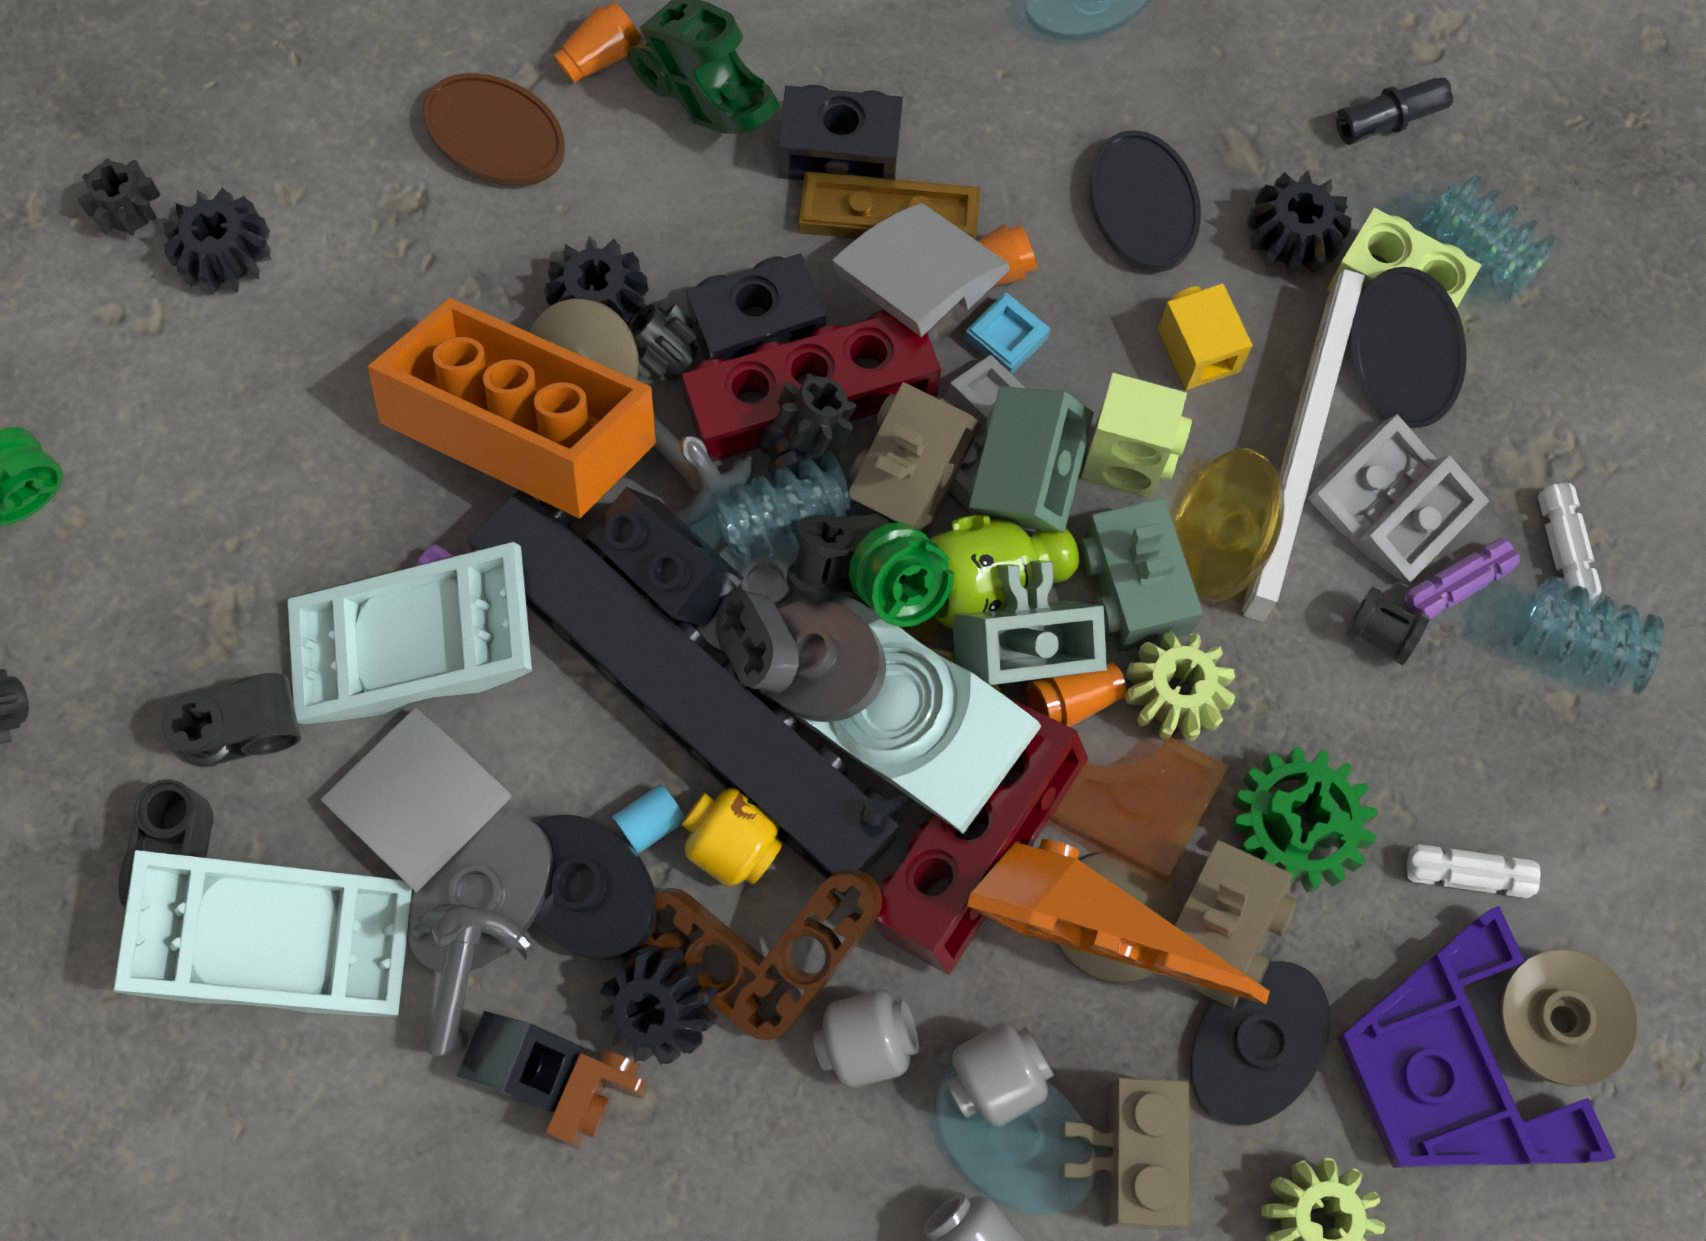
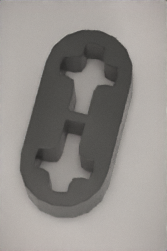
[716,588,799,694]

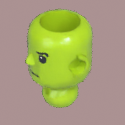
[930,514,1079,630]

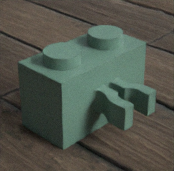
[969,386,1094,533]
[1079,498,1203,651]
[952,560,1107,685]

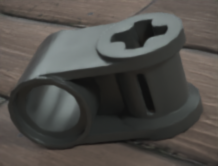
[786,513,905,601]
[162,673,301,767]
[118,779,214,908]

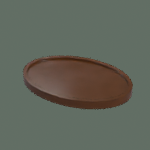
[423,73,565,186]

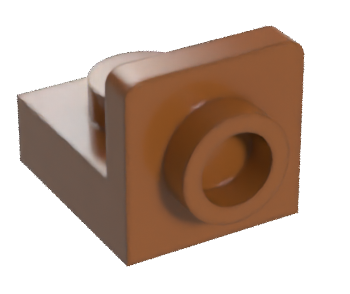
[546,1049,649,1148]

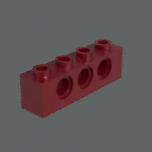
[682,309,941,462]
[874,699,1088,975]

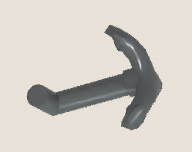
[652,416,753,527]
[410,904,534,1056]

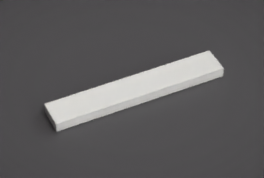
[1241,269,1365,622]

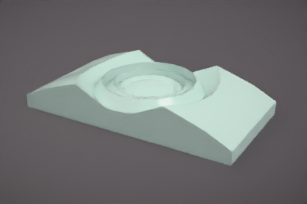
[288,542,532,724]
[760,597,1041,834]
[113,850,412,1017]

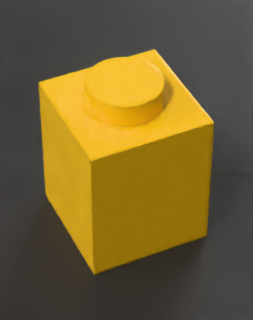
[1157,283,1253,390]

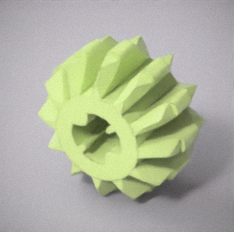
[1125,630,1235,742]
[1262,1158,1386,1241]

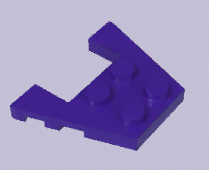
[1337,906,1616,1168]

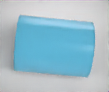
[612,783,685,854]

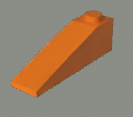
[967,839,1270,1005]

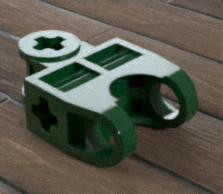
[627,0,779,134]

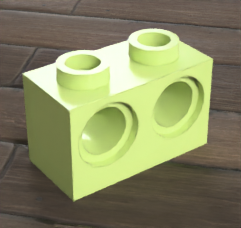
[1327,207,1482,308]
[1081,373,1192,498]

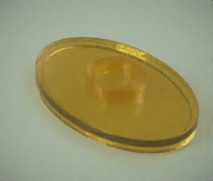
[1175,448,1285,601]

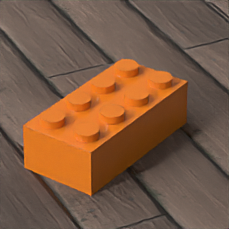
[367,298,656,519]

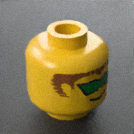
[681,788,783,887]

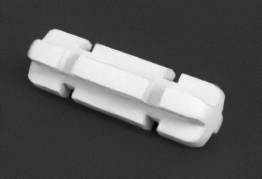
[1538,483,1602,603]
[1407,844,1541,898]

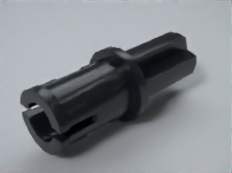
[1336,77,1454,146]

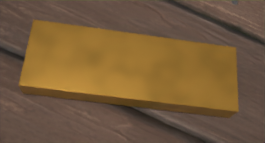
[799,171,981,240]

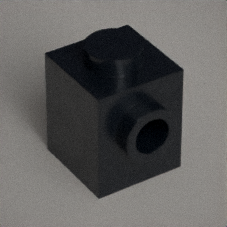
[457,1011,582,1113]

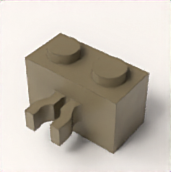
[847,382,982,535]
[1167,840,1298,1009]
[1061,1078,1189,1230]

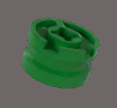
[0,427,63,525]
[849,522,954,627]

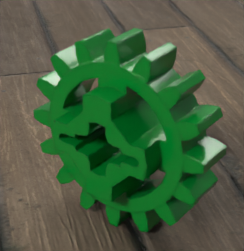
[1230,747,1378,893]

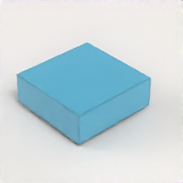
[964,292,1051,374]

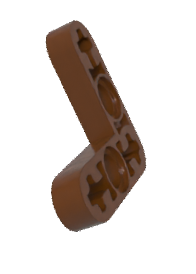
[644,870,882,1040]

